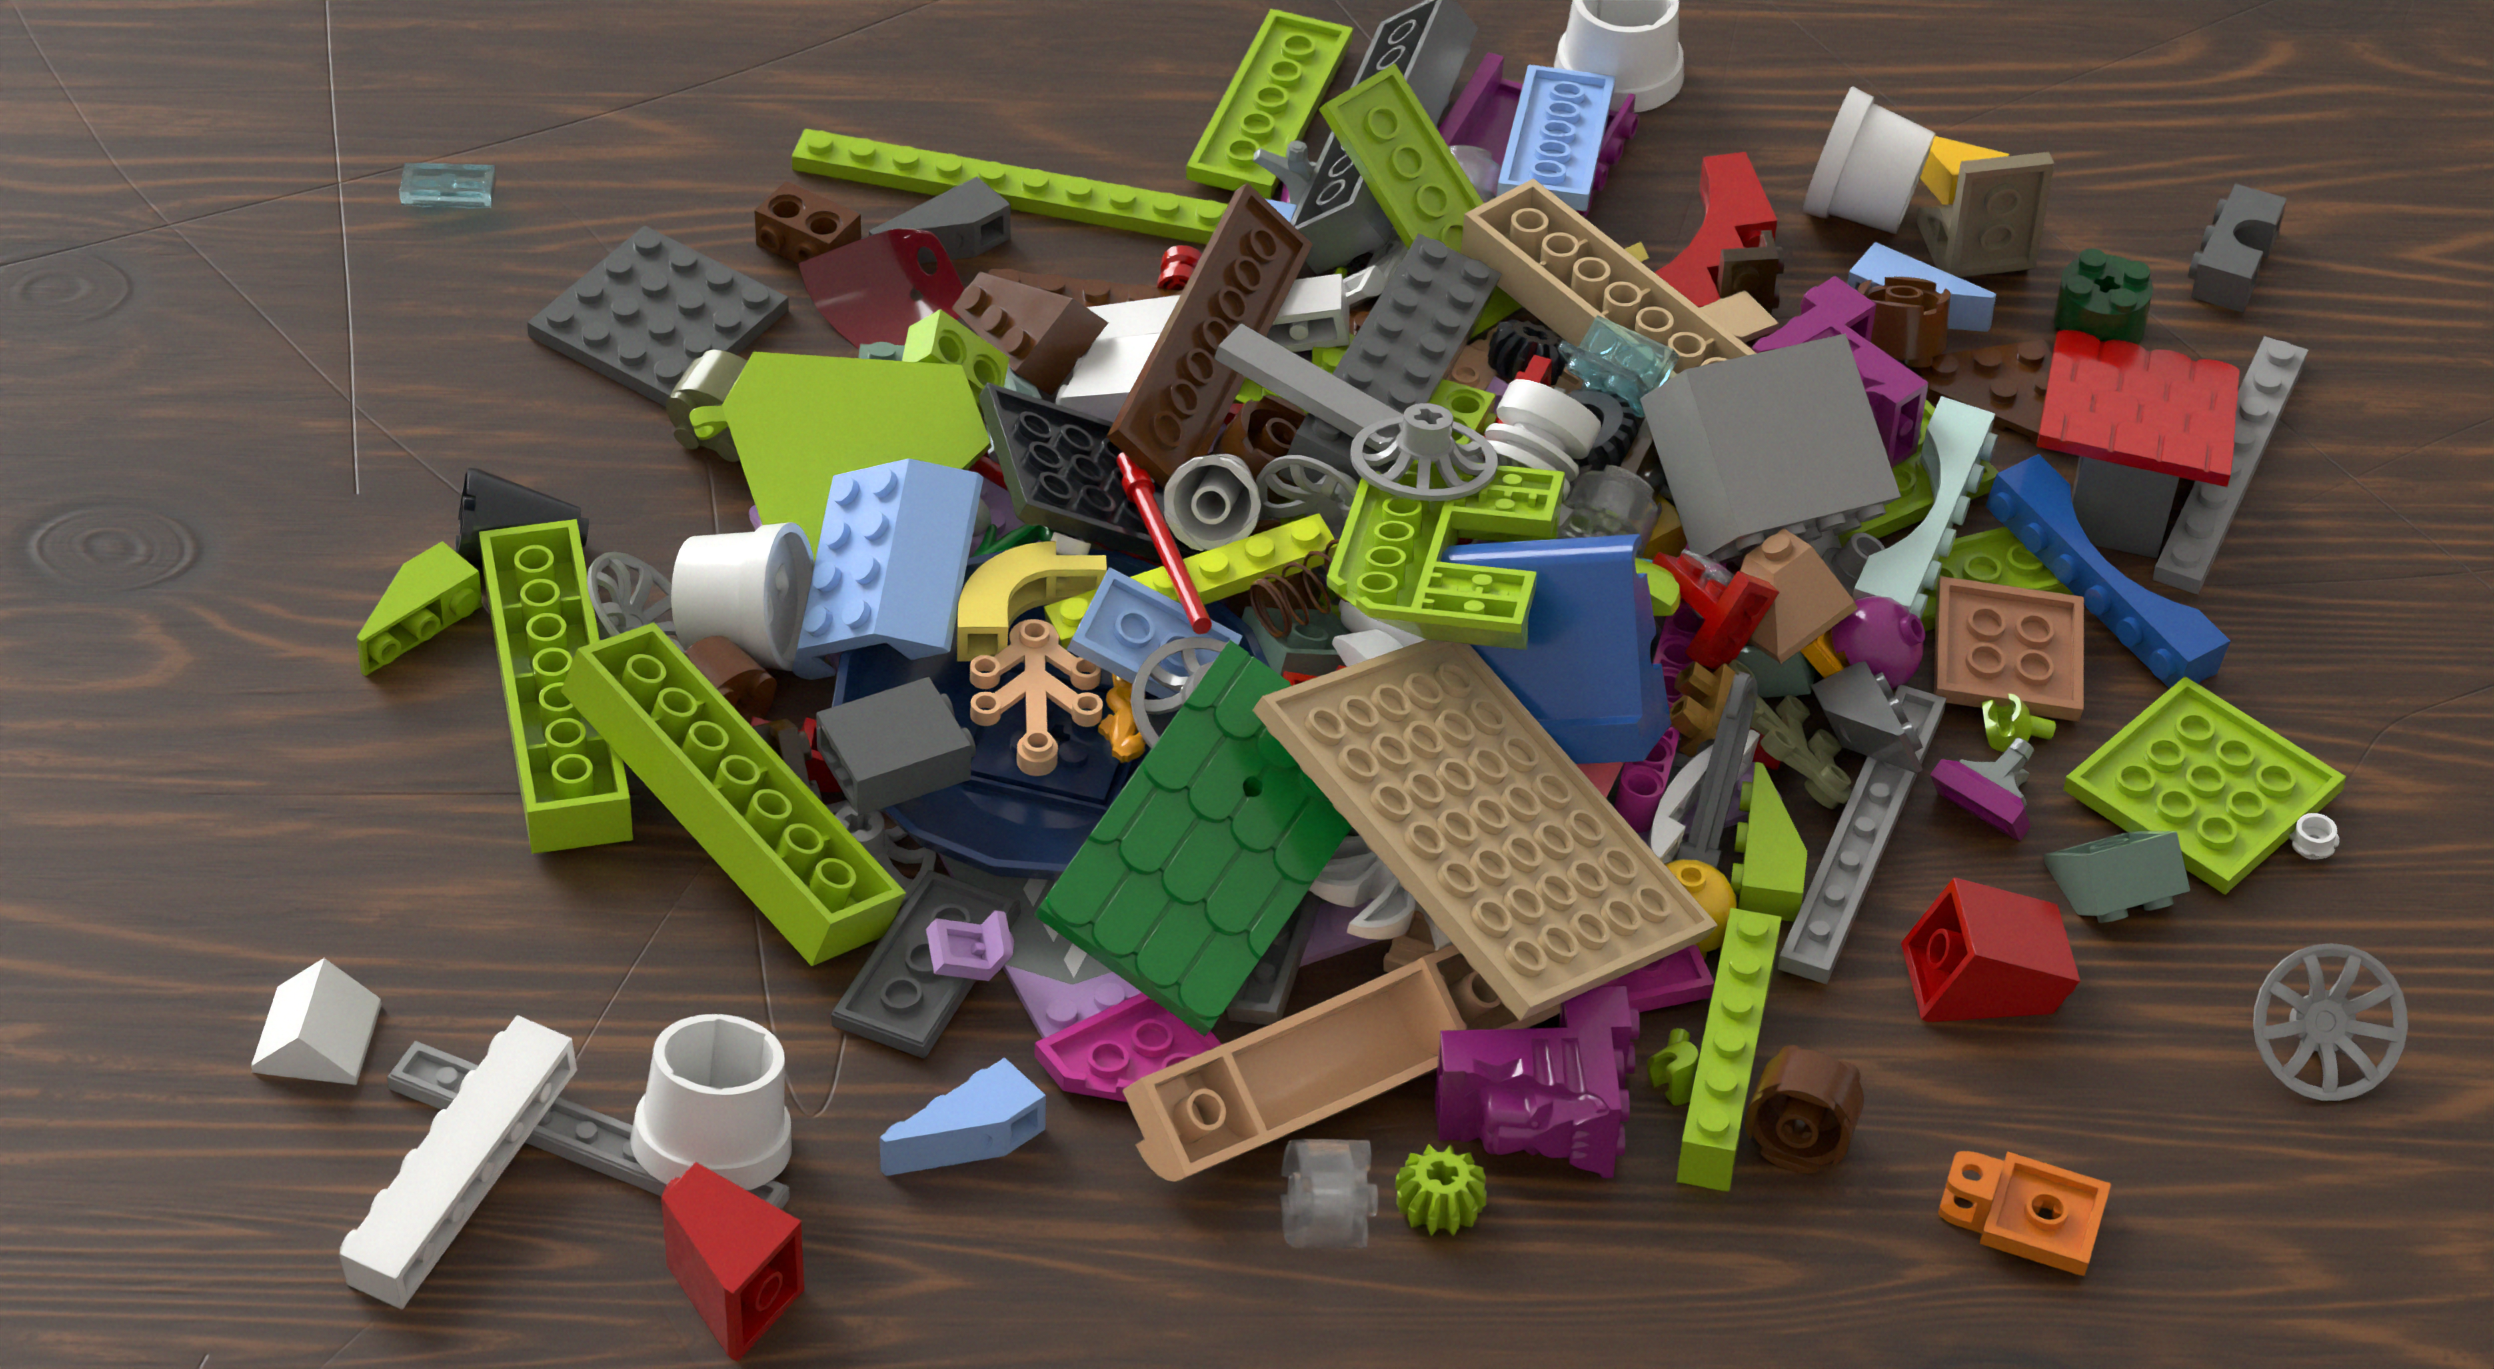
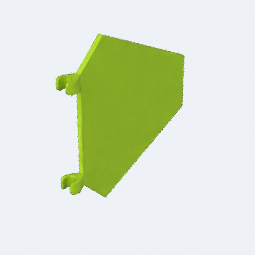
[689,352,992,563]

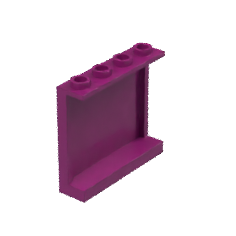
[1438,52,1639,218]

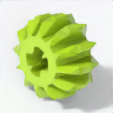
[1395,1144,1487,1236]

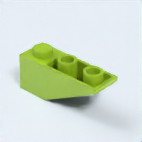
[356,541,482,676]
[1731,762,1807,922]

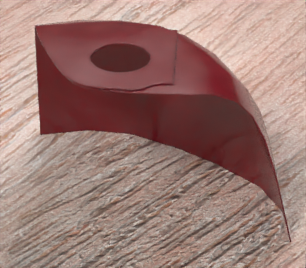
[798,228,964,350]

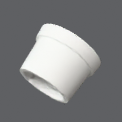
[1554,0,1684,113]
[1802,86,1936,234]
[671,522,814,671]
[630,1014,792,1191]

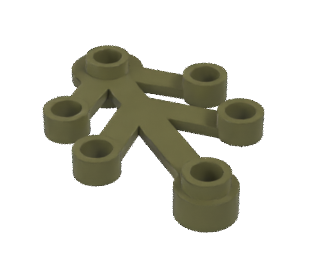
[1718,660,1852,809]

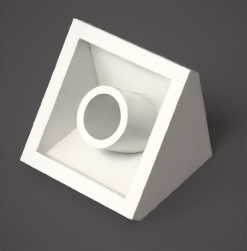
[251,958,381,1085]

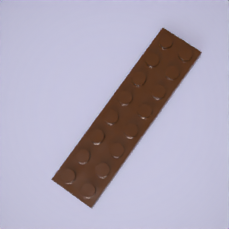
[1106,183,1313,490]

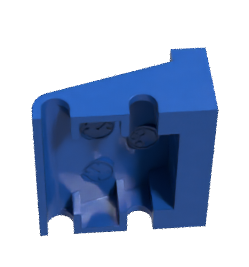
[1441,534,1671,764]

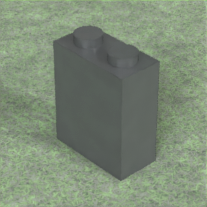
[816,677,976,816]

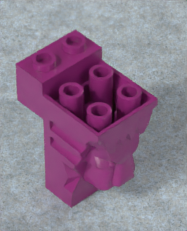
[1752,276,1928,469]
[1434,986,1640,1178]

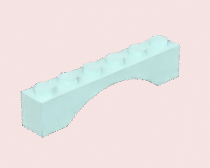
[1852,396,1998,620]

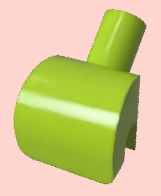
[1982,693,2056,752]
[1647,1028,1698,1106]

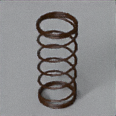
[1249,539,1349,639]

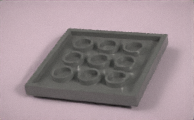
[527,225,789,407]

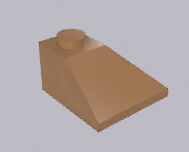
[1740,528,1857,664]

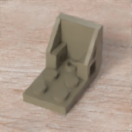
[1916,152,2054,278]

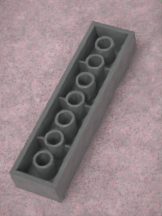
[1290,0,1478,275]
[1279,233,1502,485]

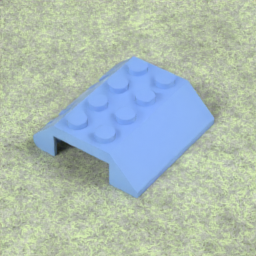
[792,458,984,680]

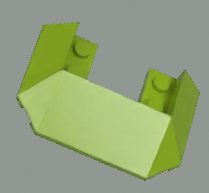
[1327,460,1565,650]

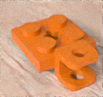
[1938,1151,2111,1276]

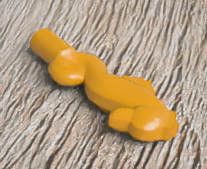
[1098,673,1146,763]

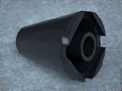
[454,467,589,564]

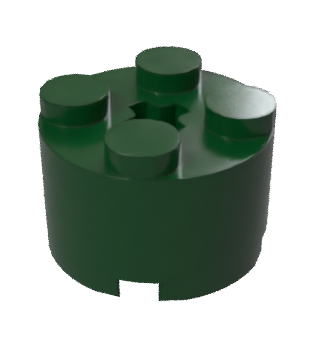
[2054,248,2153,345]

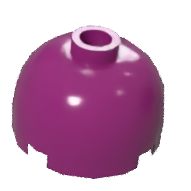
[1831,596,1925,691]

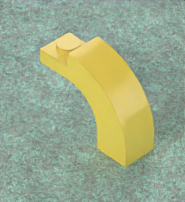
[957,541,1107,661]

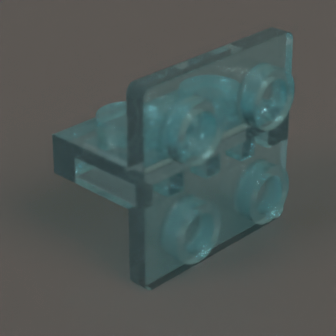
[1557,315,1680,418]

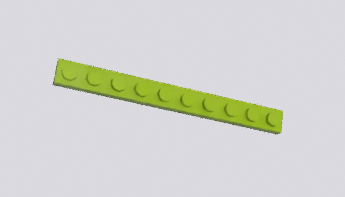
[792,129,1228,244]

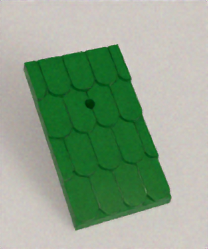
[1033,640,1352,1037]

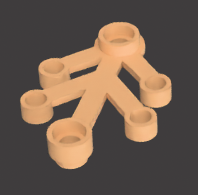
[970,619,1103,776]

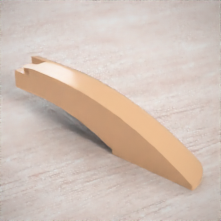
[1122,944,1561,1182]

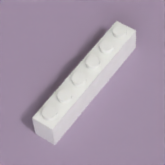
[1072,274,1349,374]
[340,1015,577,1309]

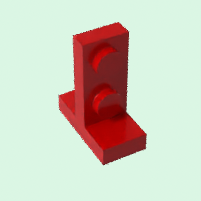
[1652,552,1780,670]

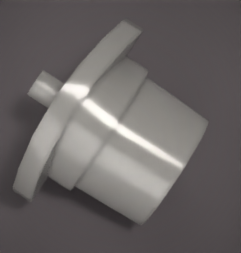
[1821,533,1885,597]

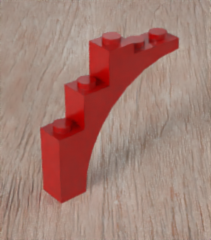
[1654,152,1778,308]

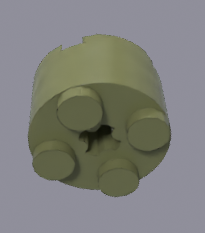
[666,350,748,462]

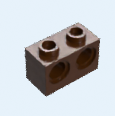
[754,181,861,263]

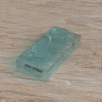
[399,163,496,209]

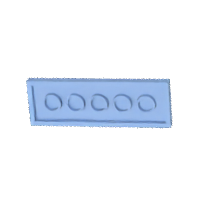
[1496,65,1615,211]

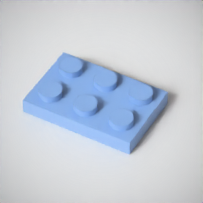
[1067,567,1242,699]

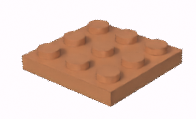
[1933,576,2084,722]

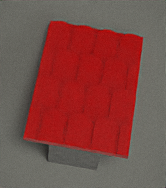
[2036,330,2240,559]

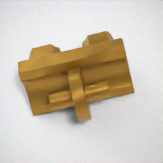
[1669,662,1736,758]

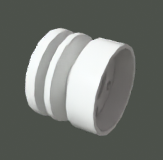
[1476,379,1601,501]

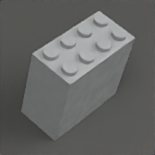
[1640,333,1901,565]

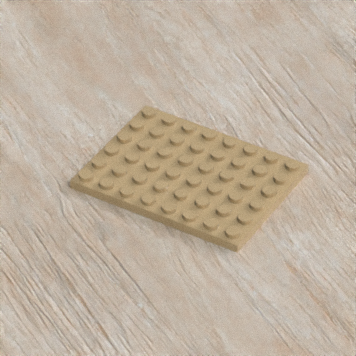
[1252,639,1718,1021]

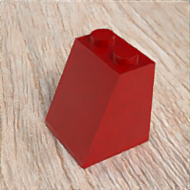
[1901,877,2080,1022]
[661,1162,805,1362]

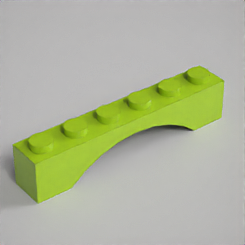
[1676,908,1782,1192]

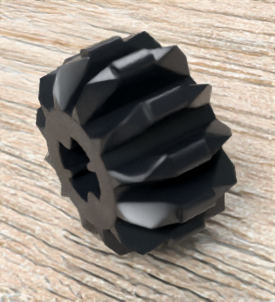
[1487,319,1568,386]

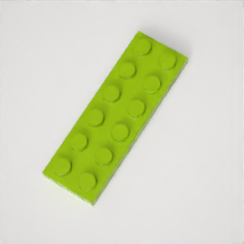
[1186,9,1353,200]
[1319,63,1523,340]

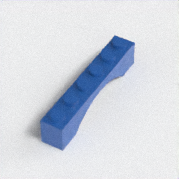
[1985,454,2231,689]

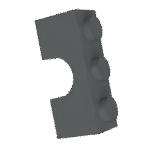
[2188,183,2287,313]

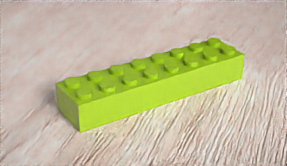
[479,519,633,854]
[561,622,906,966]

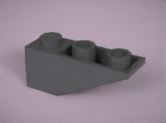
[869,176,1011,264]
[1811,661,1923,773]

